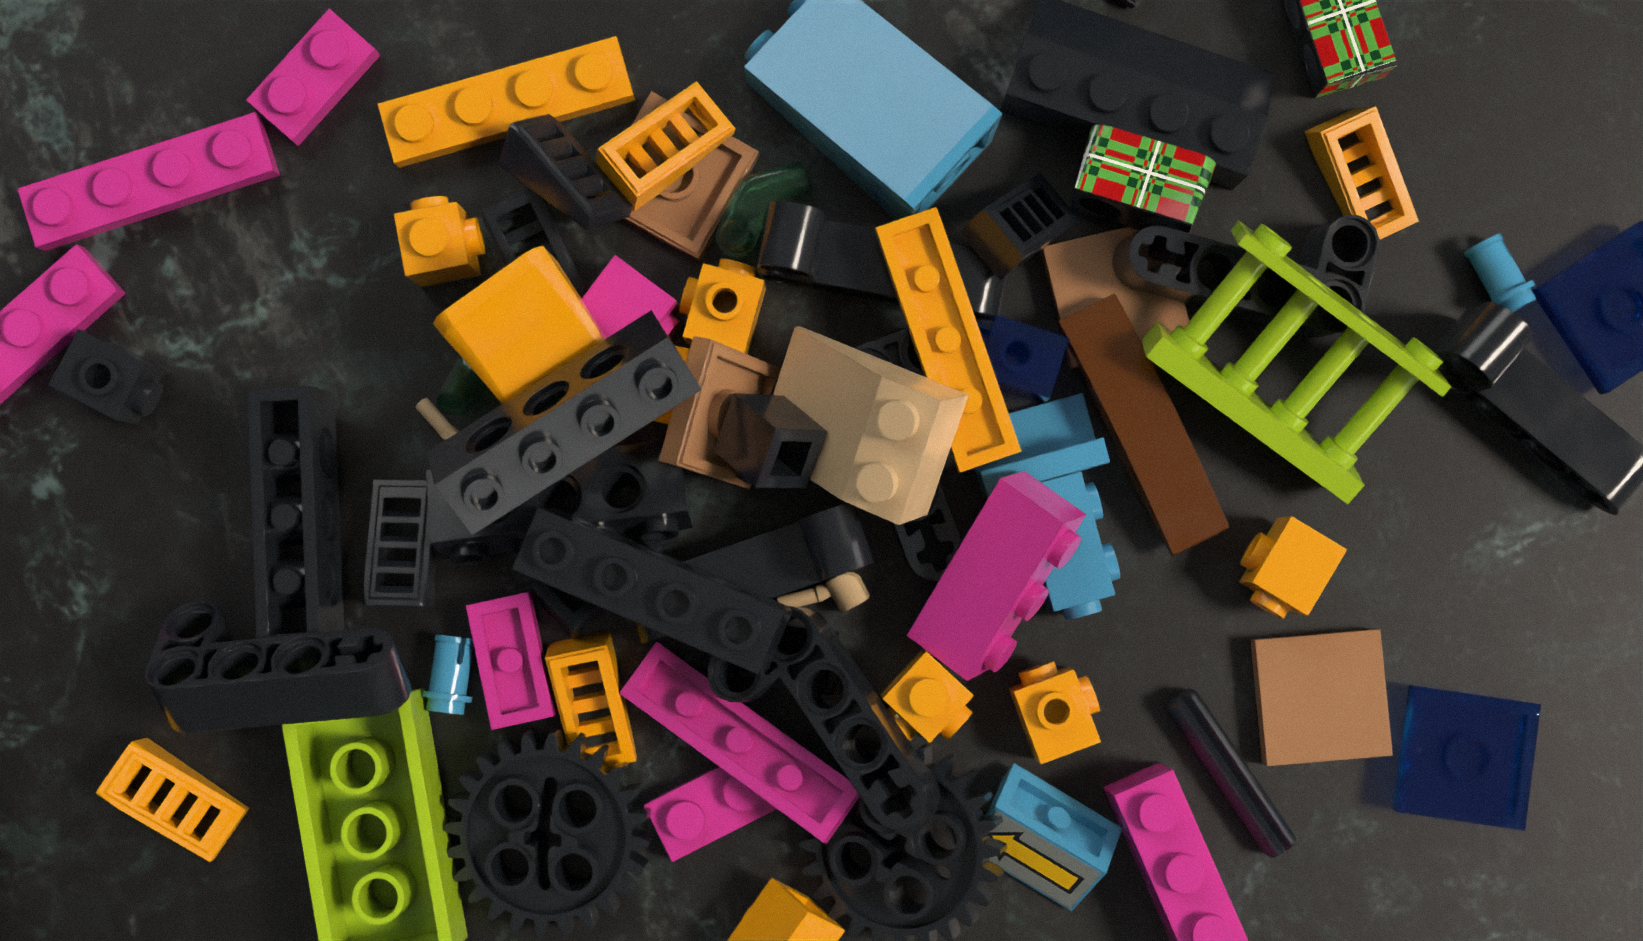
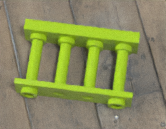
[1142,220,1451,504]

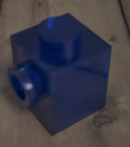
[979,315,1069,404]

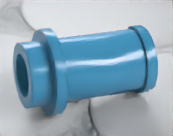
[1464,233,1536,312]
[422,635,474,715]

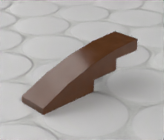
[1058,293,1229,557]

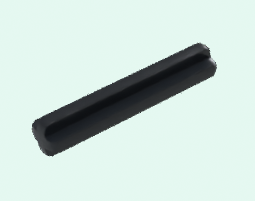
[1166,689,1296,858]

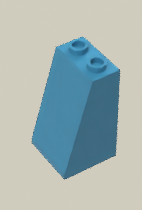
[744,0,1002,220]

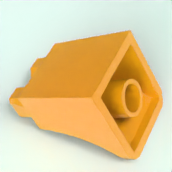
[433,245,606,404]

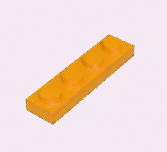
[378,36,635,168]
[875,207,1021,473]

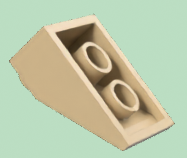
[773,326,969,525]

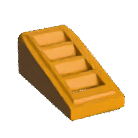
[595,81,736,212]
[1305,106,1419,239]
[545,631,637,767]
[96,738,249,862]

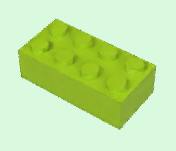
[282,688,468,941]

